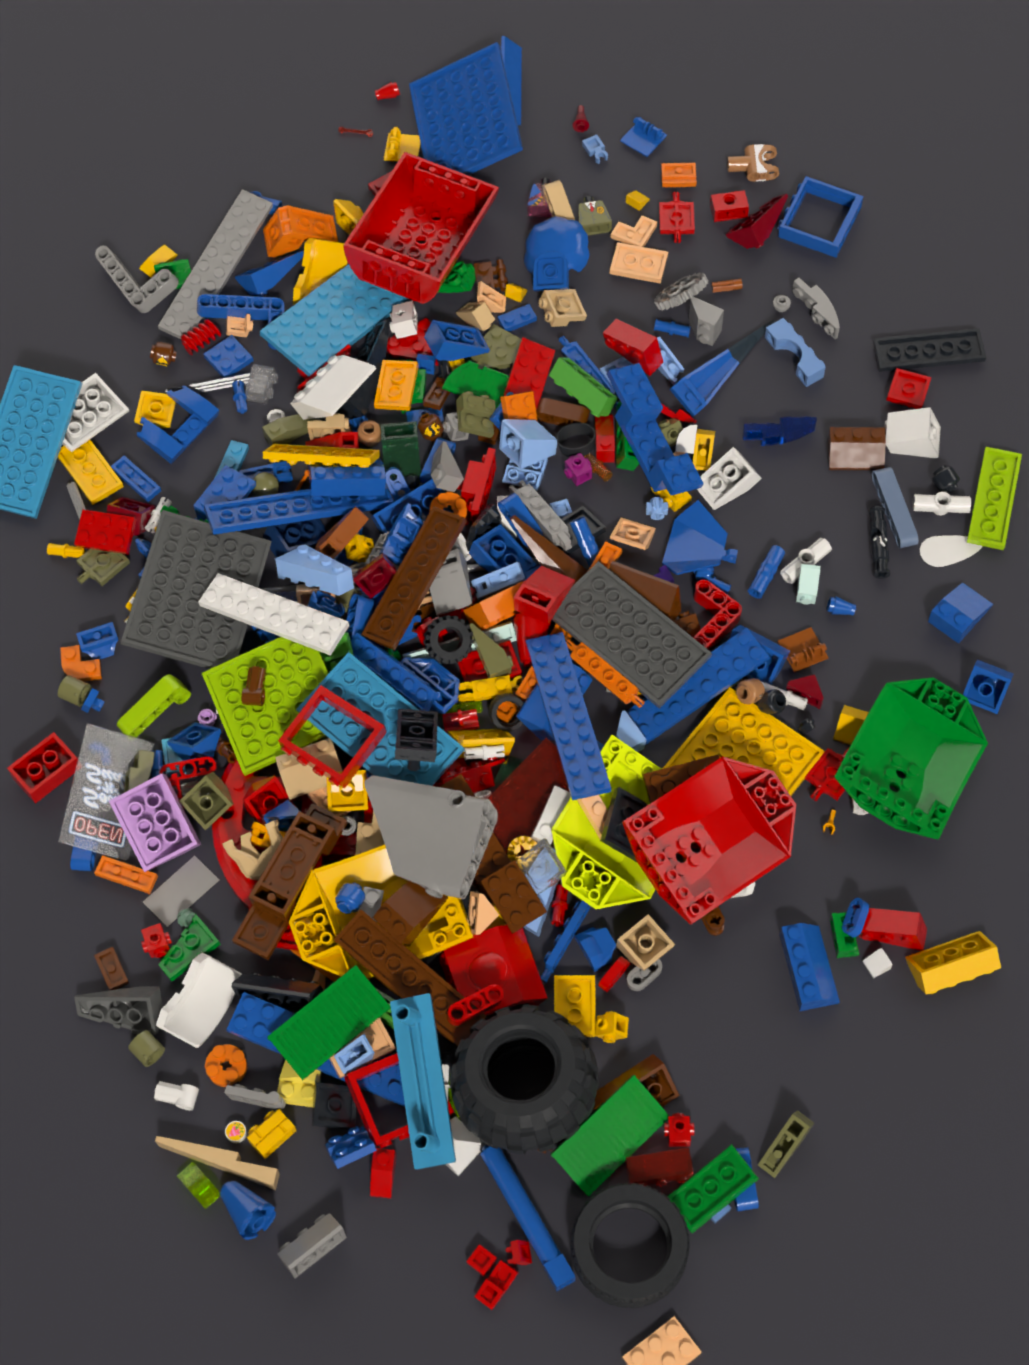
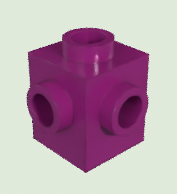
[564,453,592,487]

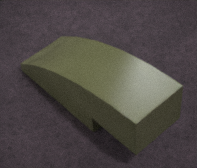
[124,750,154,793]

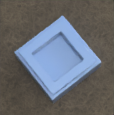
[550,499,572,519]

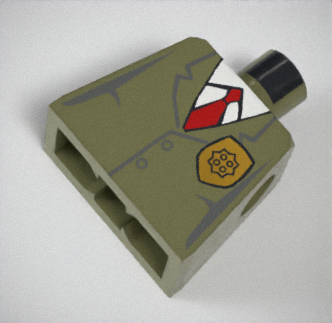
[578,196,612,236]

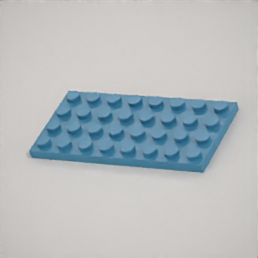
[260,264,410,377]
[0,365,82,519]
[296,652,465,786]

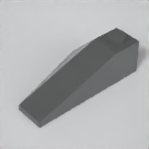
[74,986,163,1035]

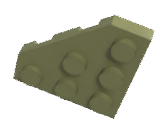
[464,324,521,370]

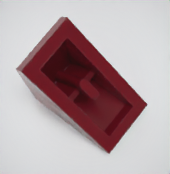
[786,674,824,709]

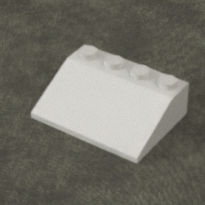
[290,355,376,420]
[62,373,129,452]

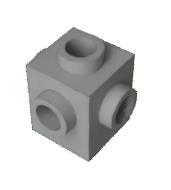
[443,412,469,442]

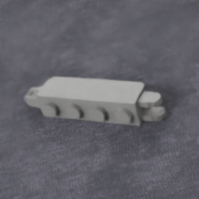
[509,481,572,551]

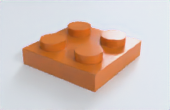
[500,391,538,422]

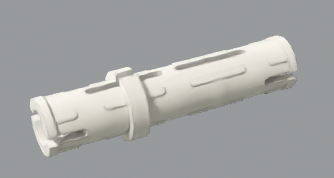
[762,682,808,710]

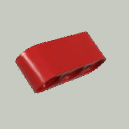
[447,984,504,1026]

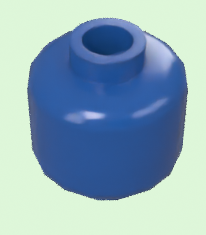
[335,883,365,914]

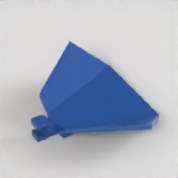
[662,500,738,575]

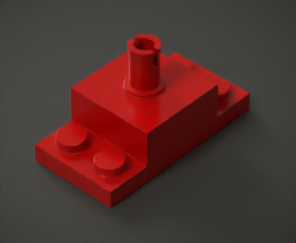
[457,448,497,524]

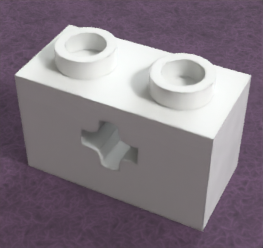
[390,301,418,339]

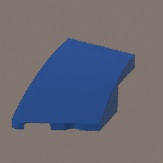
[379,503,424,566]

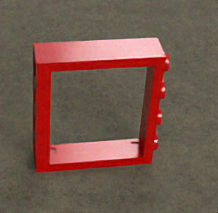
[278,685,387,789]
[344,1053,454,1149]

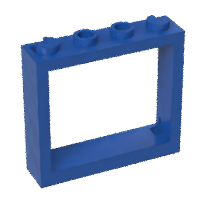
[777,176,864,258]

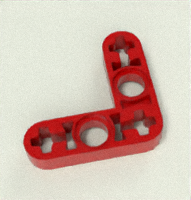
[160,757,217,811]

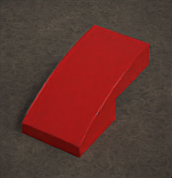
[661,403,697,424]
[474,1260,519,1310]

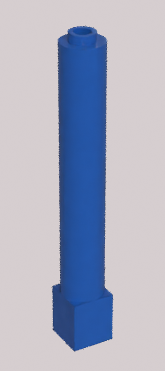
[480,1145,576,1291]

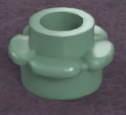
[177,908,195,927]

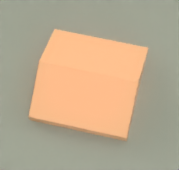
[610,518,656,550]

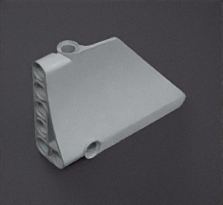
[364,775,498,899]

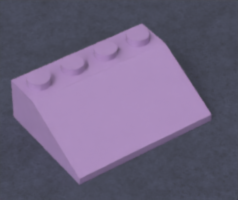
[109,773,202,872]

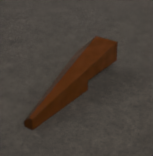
[510,515,588,585]

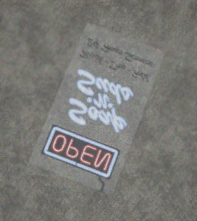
[58,723,155,861]

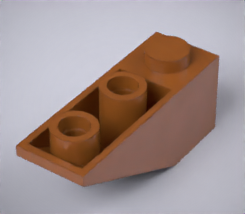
[315,506,369,559]

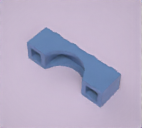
[765,318,825,387]

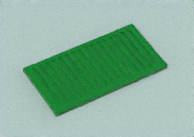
[267,965,391,1081]
[551,1075,669,1196]

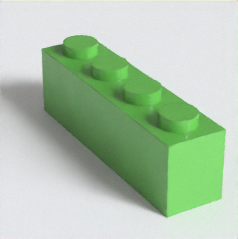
[549,357,618,417]

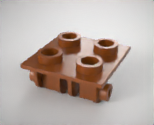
[777,627,829,673]

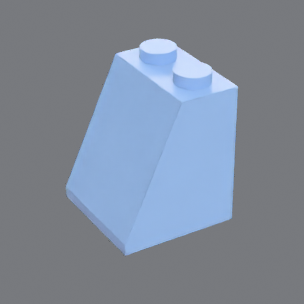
[499,419,557,469]

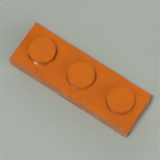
[94,855,158,894]

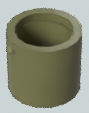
[58,675,91,707]
[128,1030,165,1067]

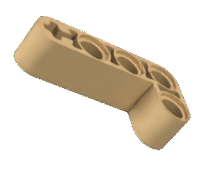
[542,180,575,220]

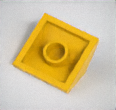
[134,391,176,429]
[326,770,368,812]

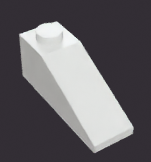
[531,786,571,847]

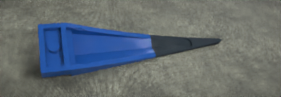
[670,320,774,417]

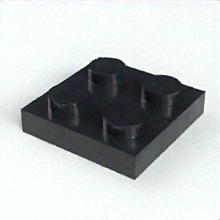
[312,1082,356,1130]

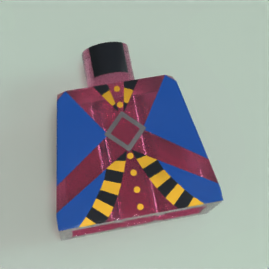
[528,178,552,217]

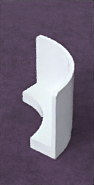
[156,952,242,1048]

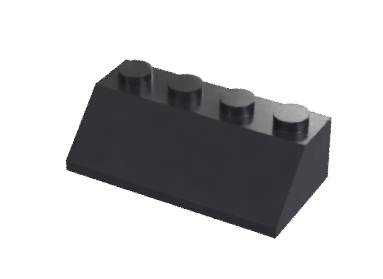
[231,973,324,1012]

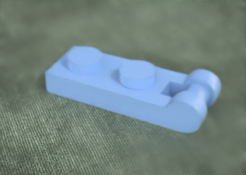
[471,562,526,599]

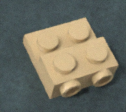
[539,289,587,327]
[307,413,351,440]

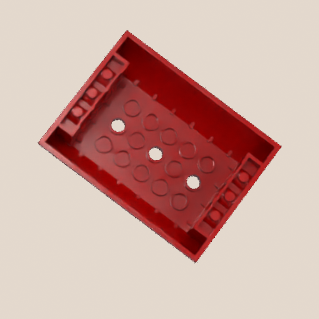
[344,152,499,304]

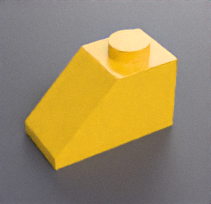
[693,429,715,471]

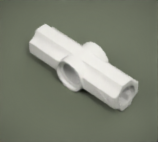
[913,492,971,516]
[780,537,832,584]

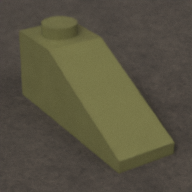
[262,414,317,446]
[469,623,513,678]
[758,1110,815,1178]

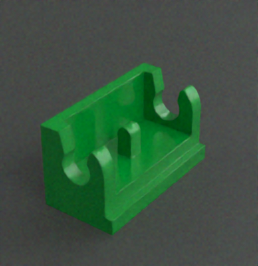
[830,912,859,958]

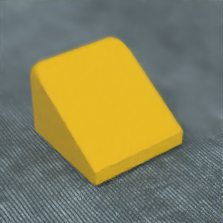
[626,190,650,211]

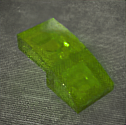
[177,1162,220,1209]

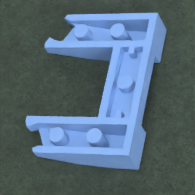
[600,337,684,398]

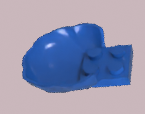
[524,216,589,291]

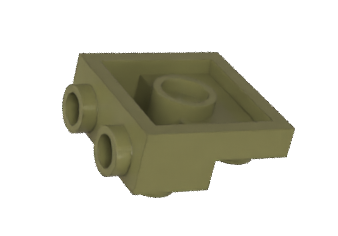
[456,391,496,438]

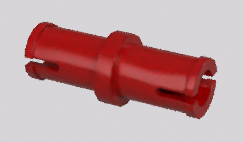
[551,885,568,927]

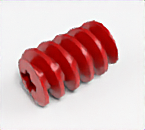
[181,319,221,356]

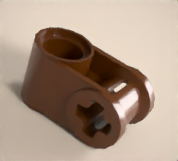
[700,906,725,936]

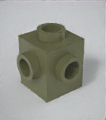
[658,418,683,447]

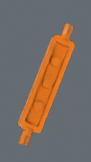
[566,639,645,708]

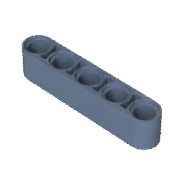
[872,467,919,549]

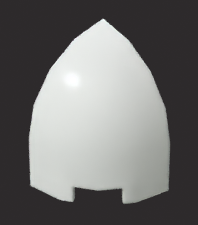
[675,425,697,454]

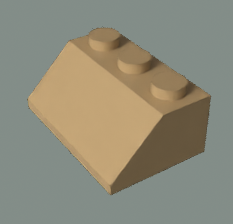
[275,738,343,800]

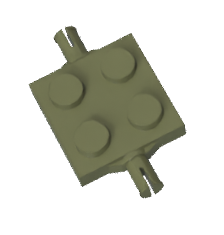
[76,549,130,586]

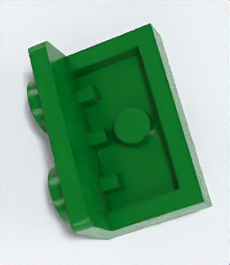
[154,259,191,289]

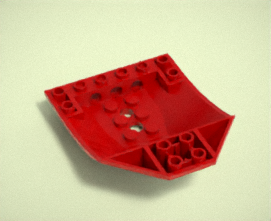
[622,756,796,925]

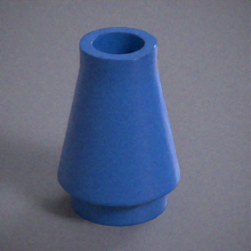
[826,596,856,616]

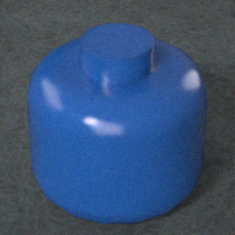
[694,567,714,581]

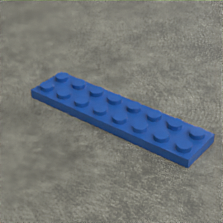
[626,628,770,745]

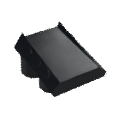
[466,503,502,551]

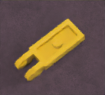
[458,675,512,702]

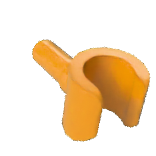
[823,810,836,835]

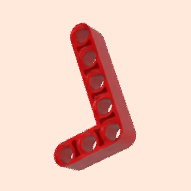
[693,580,742,651]

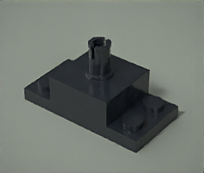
[395,709,438,771]

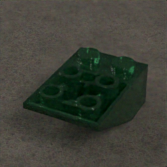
[380,421,421,479]

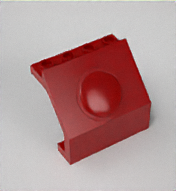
[438,925,547,1016]

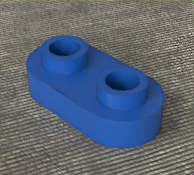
[385,467,411,501]

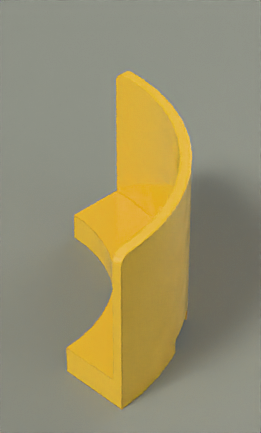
[293,238,348,305]

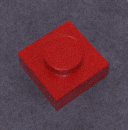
[466,1244,497,1276]

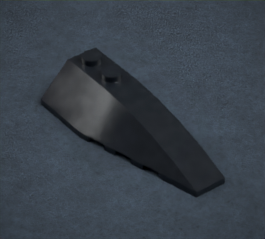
[336,320,389,419]

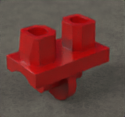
[442,709,479,734]

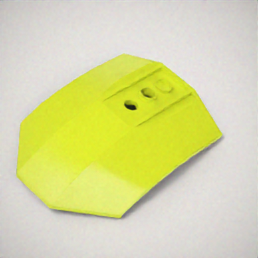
[551,735,677,910]

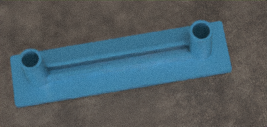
[390,993,456,1170]

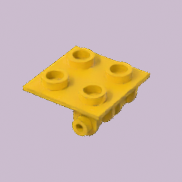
[384,127,421,162]

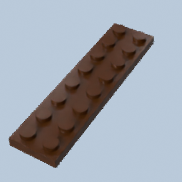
[361,506,467,650]
[334,909,487,1048]

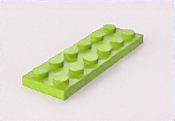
[967,447,1022,550]

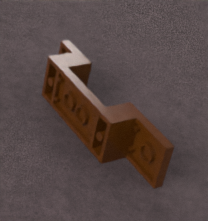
[440,774,547,934]
[232,804,348,960]

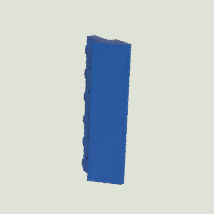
[501,36,522,125]
[351,632,439,711]

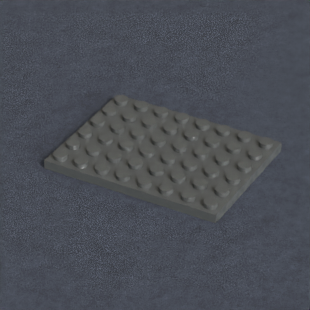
[121,510,272,669]

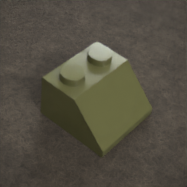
[179,772,234,830]

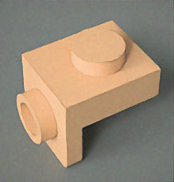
[226,314,253,337]

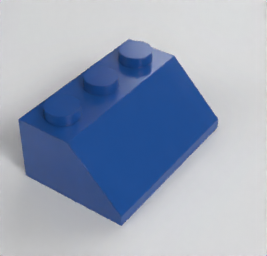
[729,625,790,685]

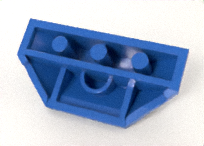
[400,657,460,714]

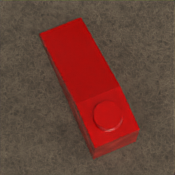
[595,414,615,463]

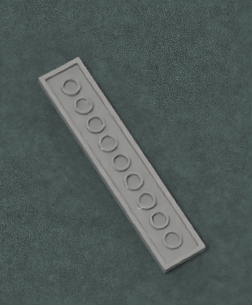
[158,189,273,339]

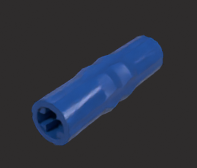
[570,517,599,568]
[748,545,785,599]

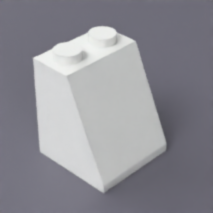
[885,407,941,458]

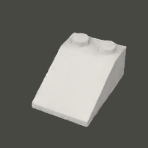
[697,447,762,510]

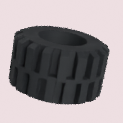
[423,615,474,664]

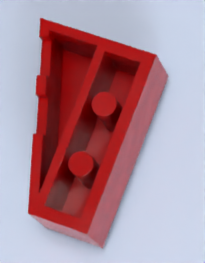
[603,319,663,376]
[859,908,927,951]

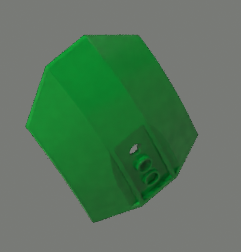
[834,677,988,840]

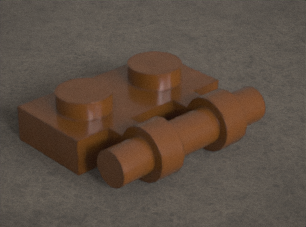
[474,259,508,292]

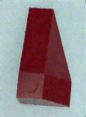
[725,193,788,249]

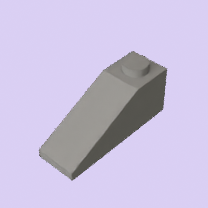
[431,441,464,492]

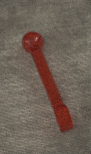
[338,126,373,136]

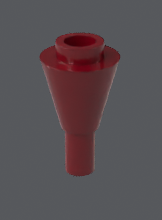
[573,105,589,132]

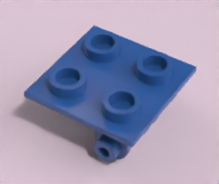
[620,117,667,157]

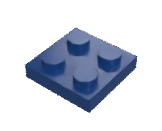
[204,335,254,378]

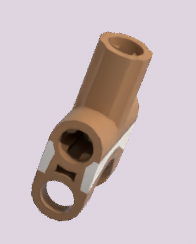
[727,144,779,182]

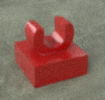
[505,1240,532,1265]

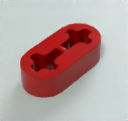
[598,956,630,992]

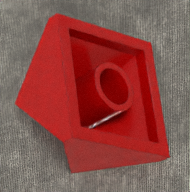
[243,775,296,826]

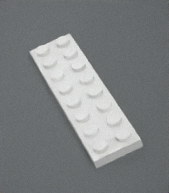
[198,573,349,655]

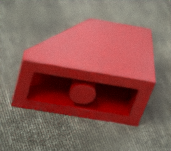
[370,1148,397,1198]

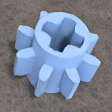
[646,497,668,520]

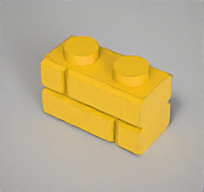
[247,1109,297,1159]

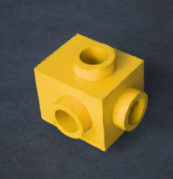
[345,534,374,563]
[595,1011,629,1043]

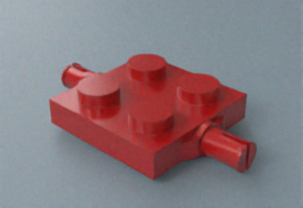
[659,192,695,243]
[805,747,849,801]

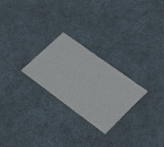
[143,855,219,927]

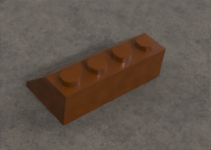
[609,561,681,622]
[591,1054,680,1114]

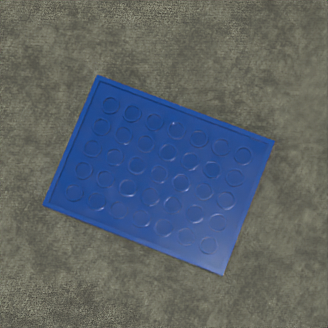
[409,42,523,175]

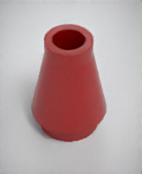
[375,81,400,100]

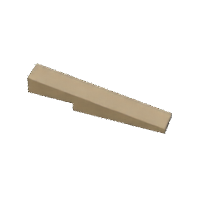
[155,1136,280,1191]

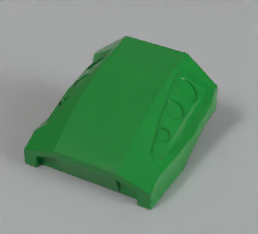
[437,261,476,293]

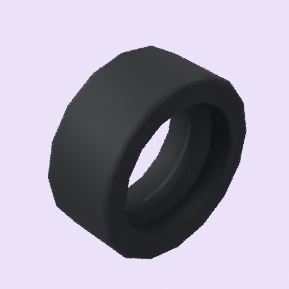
[488,693,524,732]

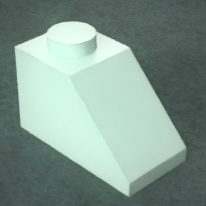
[796,564,821,605]

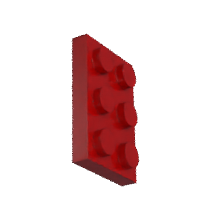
[74,509,137,555]
[457,640,522,692]

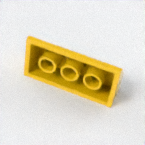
[905,931,1001,995]

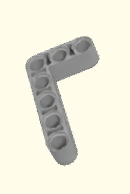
[95,245,178,313]

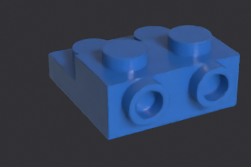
[324,1126,377,1169]

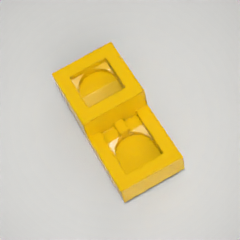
[139,245,178,278]

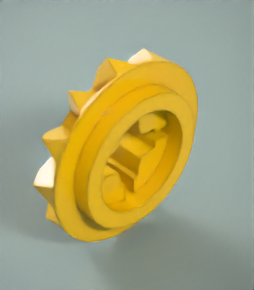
[507,836,539,868]

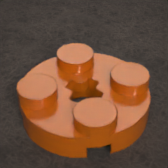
[429,492,467,518]
[205,1044,248,1087]

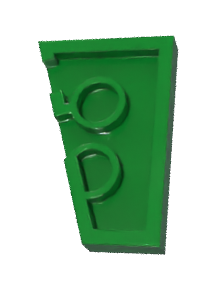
[159,914,221,982]

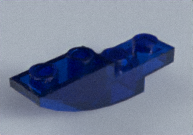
[743,416,817,446]

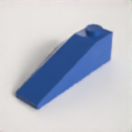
[235,249,304,297]

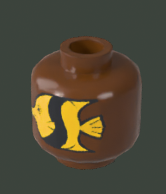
[150,341,177,366]
[417,413,444,441]

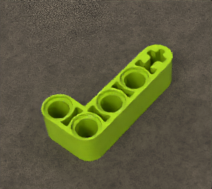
[117,674,191,740]

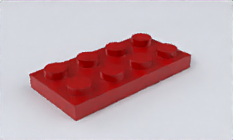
[503,337,555,410]

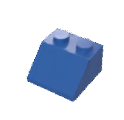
[963,660,1013,714]

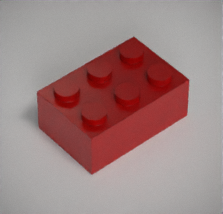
[7,732,82,804]

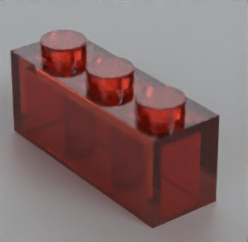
[625,1147,694,1187]

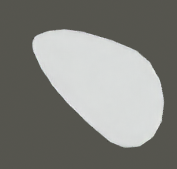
[920,535,983,567]

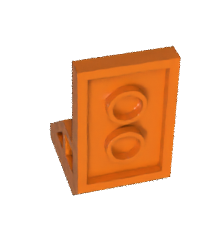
[263,205,338,258]

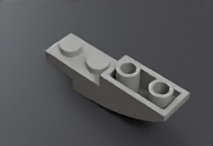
[792,278,840,339]

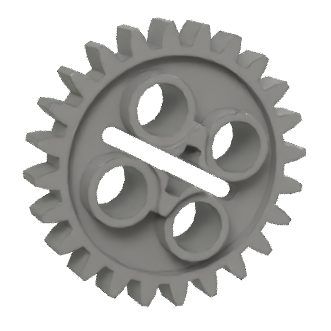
[654,272,708,311]

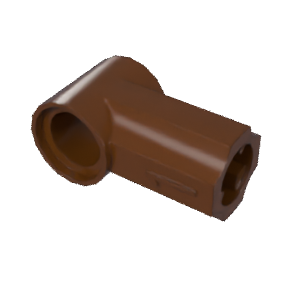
[241,666,266,706]

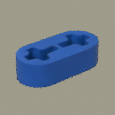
[842,898,869,937]

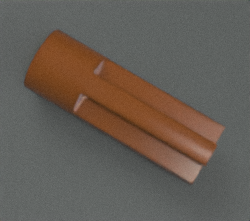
[711,279,743,293]

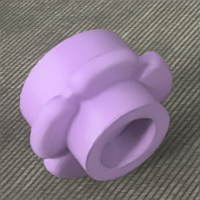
[198,709,217,726]

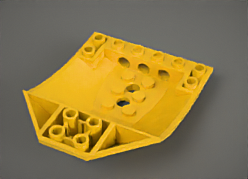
[289,844,473,979]

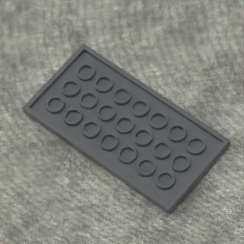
[552,561,712,709]

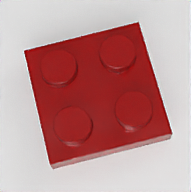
[886,368,932,409]

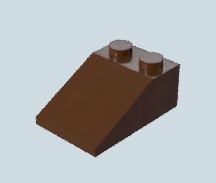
[372,881,448,946]

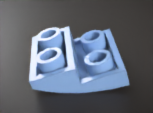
[502,458,548,491]

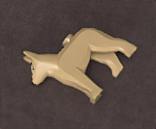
[222,820,308,884]

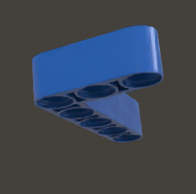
[197,294,284,350]

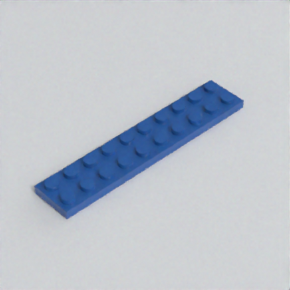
[204,485,394,535]
[526,632,611,801]
[226,992,405,1107]

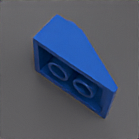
[424,320,490,361]
[469,524,537,573]
[928,583,993,644]

